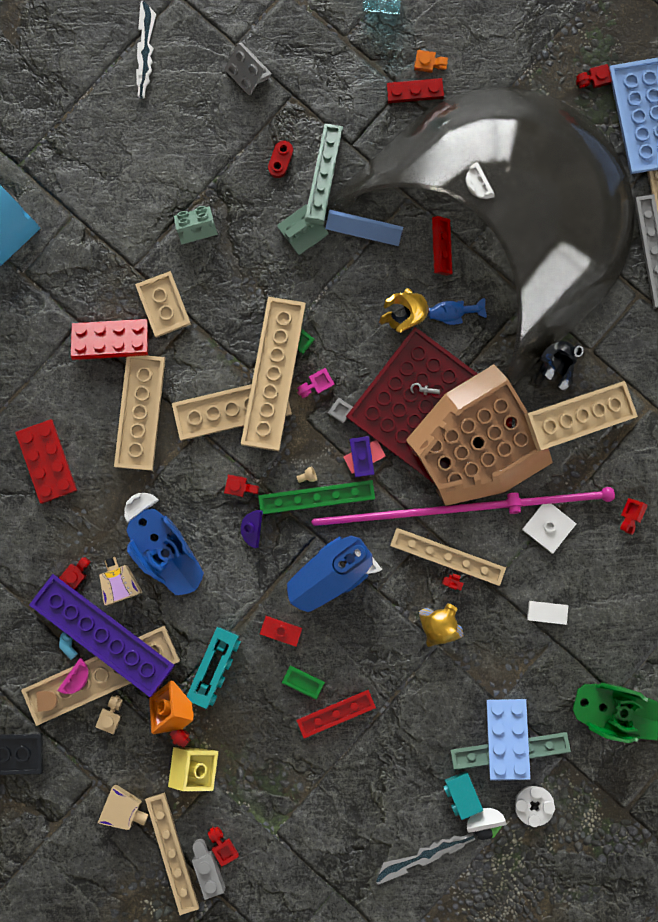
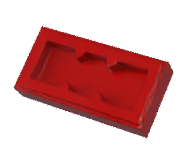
[260,616,302,646]

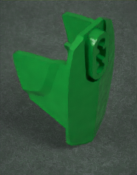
[573,683,658,743]

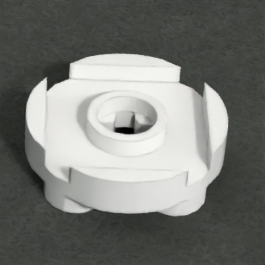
[515,786,555,827]

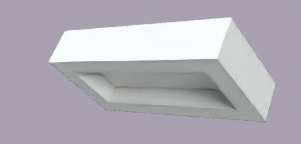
[527,601,568,625]

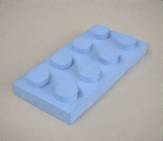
[486,699,530,780]

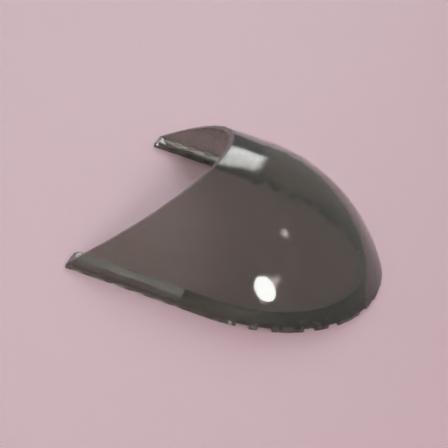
[325,87,634,387]

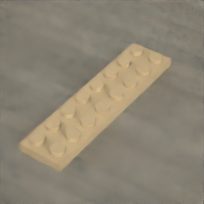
[241,297,306,452]
[21,626,180,726]

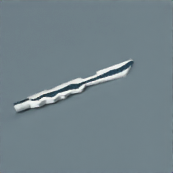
[136,1,156,98]

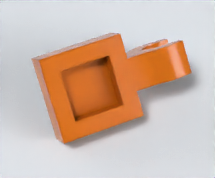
[414,50,448,73]

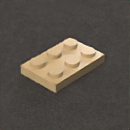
[135,271,191,338]

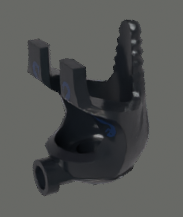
[534,341,584,392]

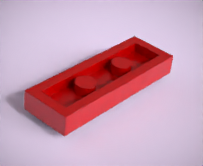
[386,78,444,103]
[432,216,452,276]

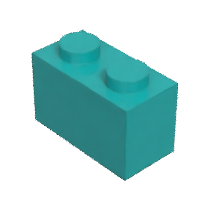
[443,771,483,820]

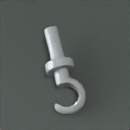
[410,383,440,395]

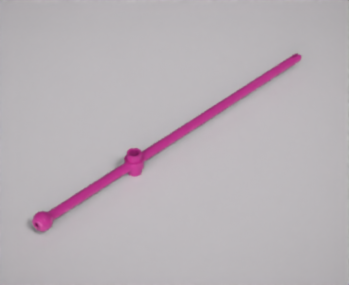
[312,487,615,526]

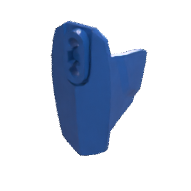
[127,509,204,595]
[287,535,373,612]

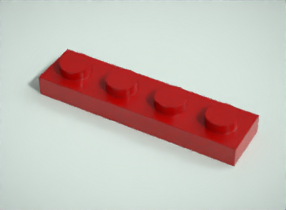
[296,689,376,738]

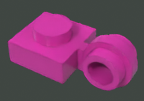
[297,368,335,398]

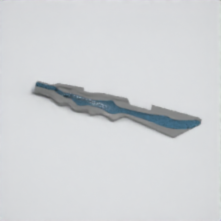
[376,832,475,884]

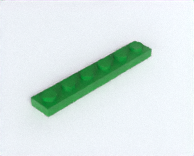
[258,480,375,515]

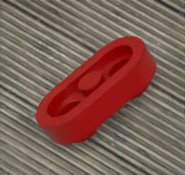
[268,141,293,178]

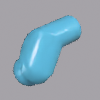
[59,632,78,660]

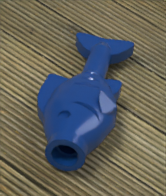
[428,298,487,325]

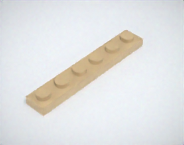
[390,528,506,586]
[145,792,199,915]

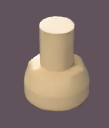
[297,466,317,483]

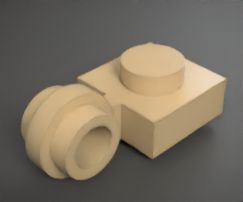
[95,695,123,734]

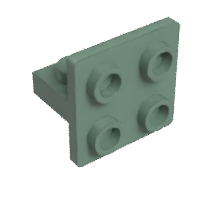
[277,204,328,255]
[174,206,218,245]

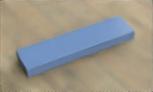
[325,210,403,246]

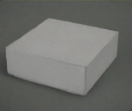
[328,397,353,424]

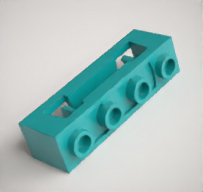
[187,627,241,709]

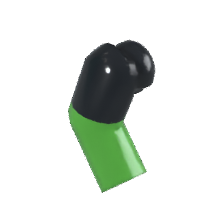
[474,826,502,840]

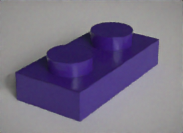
[350,436,374,478]

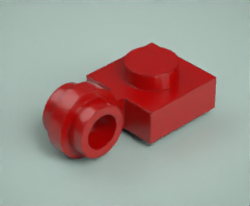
[576,64,612,88]
[169,728,191,748]
[208,827,239,867]

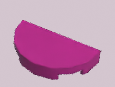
[57,658,89,694]

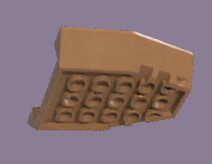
[406,364,553,506]

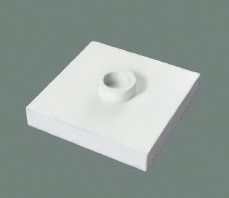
[522,504,576,554]

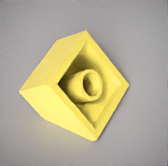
[168,747,218,791]

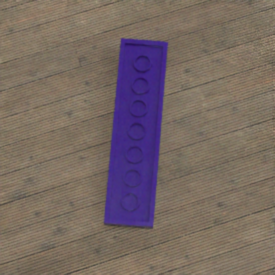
[29,574,175,698]

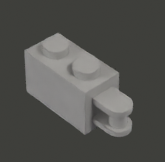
[192,839,226,900]

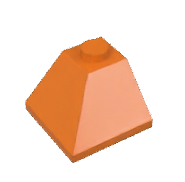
[149,681,194,734]

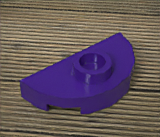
[241,510,263,549]

